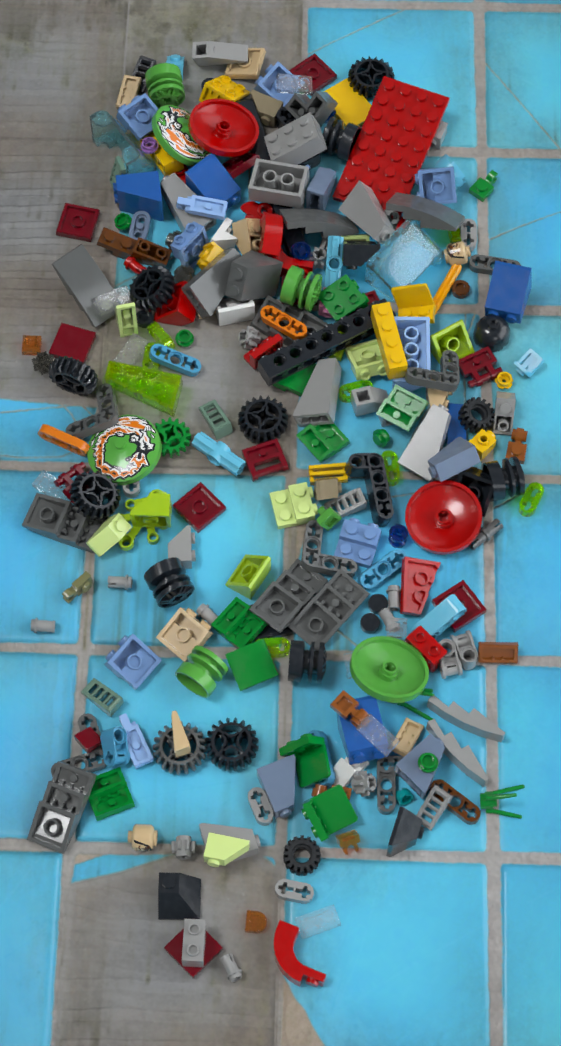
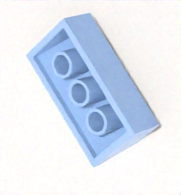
[392,316,431,392]

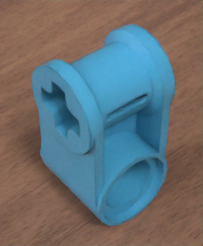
[100,726,130,766]

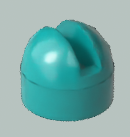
[396,788,413,806]

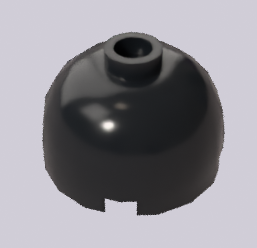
[473,315,510,352]

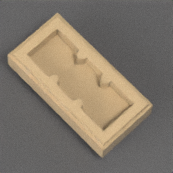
[116,75,142,109]
[389,717,424,757]

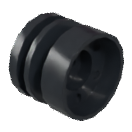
[322,117,361,161]
[483,456,525,502]
[144,557,195,608]
[288,640,327,684]

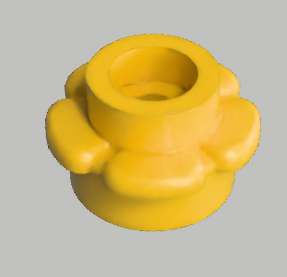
[495,372,513,389]

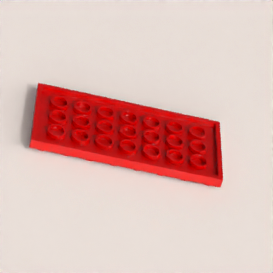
[332,76,450,221]

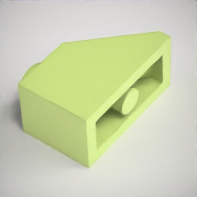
[86,513,132,557]
[204,832,250,867]

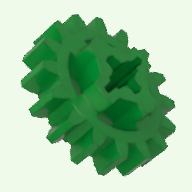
[155,417,191,458]

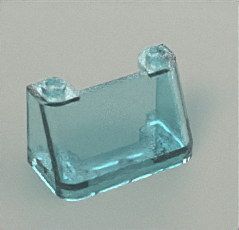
[90,110,157,174]
[365,218,445,303]

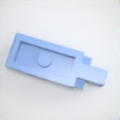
[176,195,228,220]
[119,713,154,769]

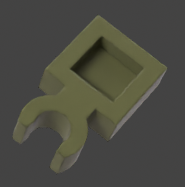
[62,571,93,604]

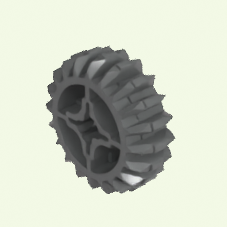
[152,721,207,776]

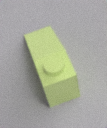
[115,302,138,337]

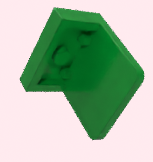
[319,274,369,321]
[279,733,331,788]
[301,784,358,842]

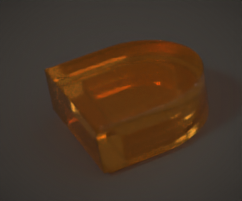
[245,910,267,933]

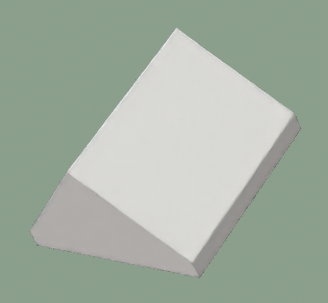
[216,298,255,326]

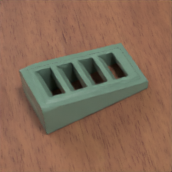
[110,156,127,188]
[198,399,233,440]
[81,678,124,717]

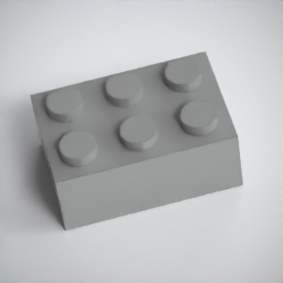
[264,112,327,165]
[248,158,310,209]

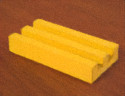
[308,463,348,485]

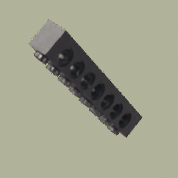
[257,298,396,387]

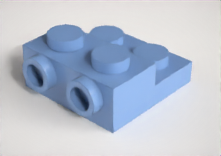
[254,62,304,107]
[116,93,158,141]
[415,166,457,204]
[170,221,209,274]
[334,518,382,568]
[104,634,162,690]

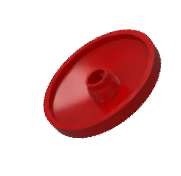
[188,99,259,157]
[405,480,482,555]

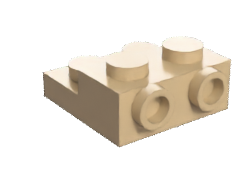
[156,607,213,662]

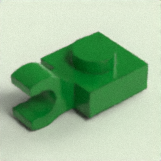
[469,170,498,202]

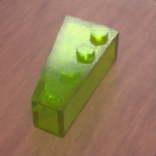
[105,360,183,417]

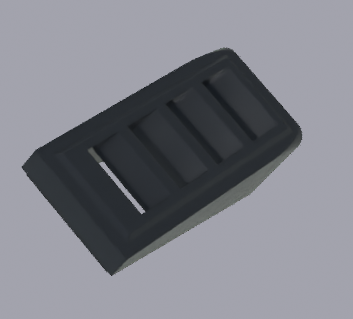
[132,55,156,94]

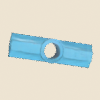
[324,236,344,288]
[191,431,246,476]

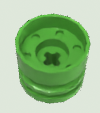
[145,63,185,109]
[280,265,323,312]
[175,645,228,698]

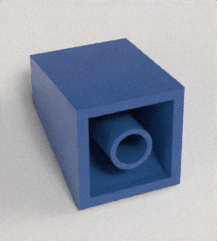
[185,153,241,212]
[113,171,164,221]
[485,261,532,324]
[337,696,389,765]

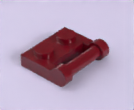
[242,439,289,481]

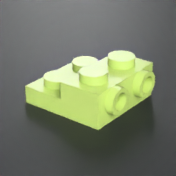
[345,339,387,381]
[269,482,318,529]

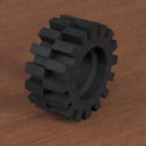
[458,397,495,434]
[283,835,321,876]

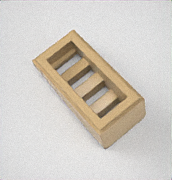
[171,710,191,758]

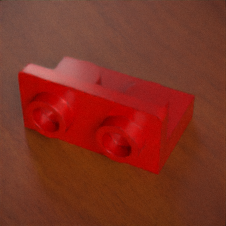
[243,334,283,370]
[405,626,447,673]

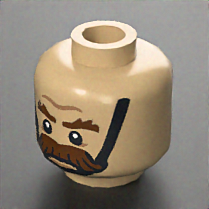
[444,241,471,266]
[128,824,158,851]

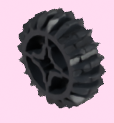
[348,56,395,100]
[128,265,176,313]
[48,356,99,396]
[238,395,288,444]
[69,470,121,521]
[205,717,259,772]

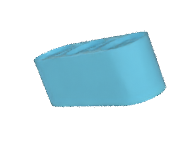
[411,594,467,639]

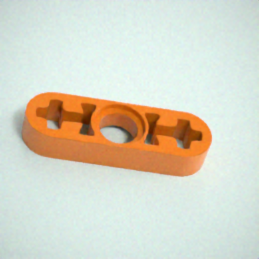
[260,305,308,340]
[38,424,90,456]

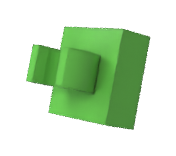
[316,505,342,531]

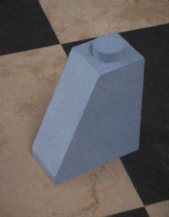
[306,167,336,211]
[428,437,481,482]
[395,733,445,799]
[257,754,295,818]

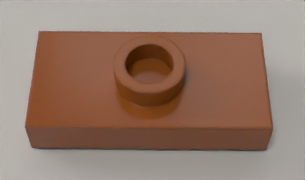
[478,642,519,663]

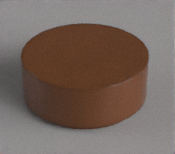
[451,280,470,299]

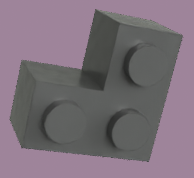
[285,91,338,128]

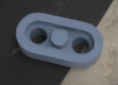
[129,211,151,240]

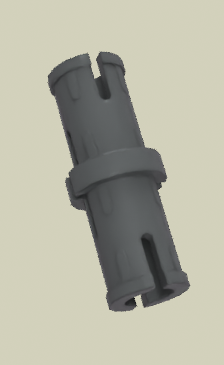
[470,519,503,550]

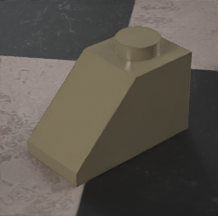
[251,89,283,128]
[314,477,342,500]

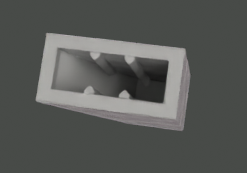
[199,823,261,868]

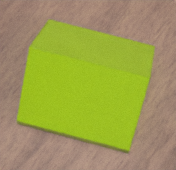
[430,319,474,364]
[225,554,271,600]

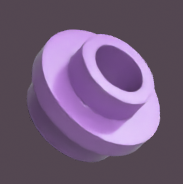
[141,137,159,154]

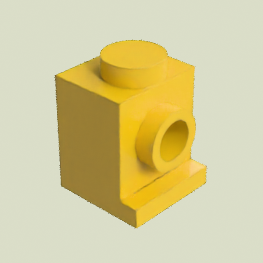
[197,241,224,270]
[468,429,497,461]

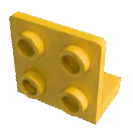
[199,75,250,102]
[391,283,436,324]

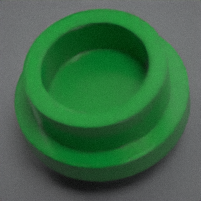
[114,213,132,230]
[175,329,194,347]
[373,429,390,447]
[418,753,438,773]

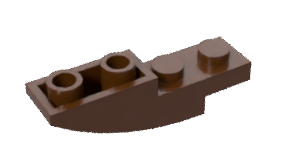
[97,227,172,267]

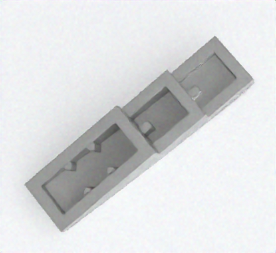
[427,696,505,742]
[426,719,489,787]

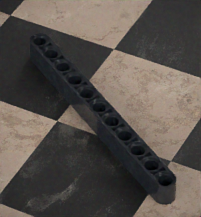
[236,98,308,258]

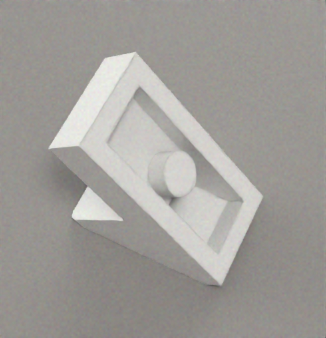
[210,217,238,250]
[333,757,369,787]

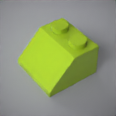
[130,491,172,528]

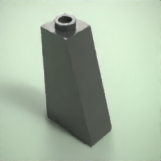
[181,248,241,318]

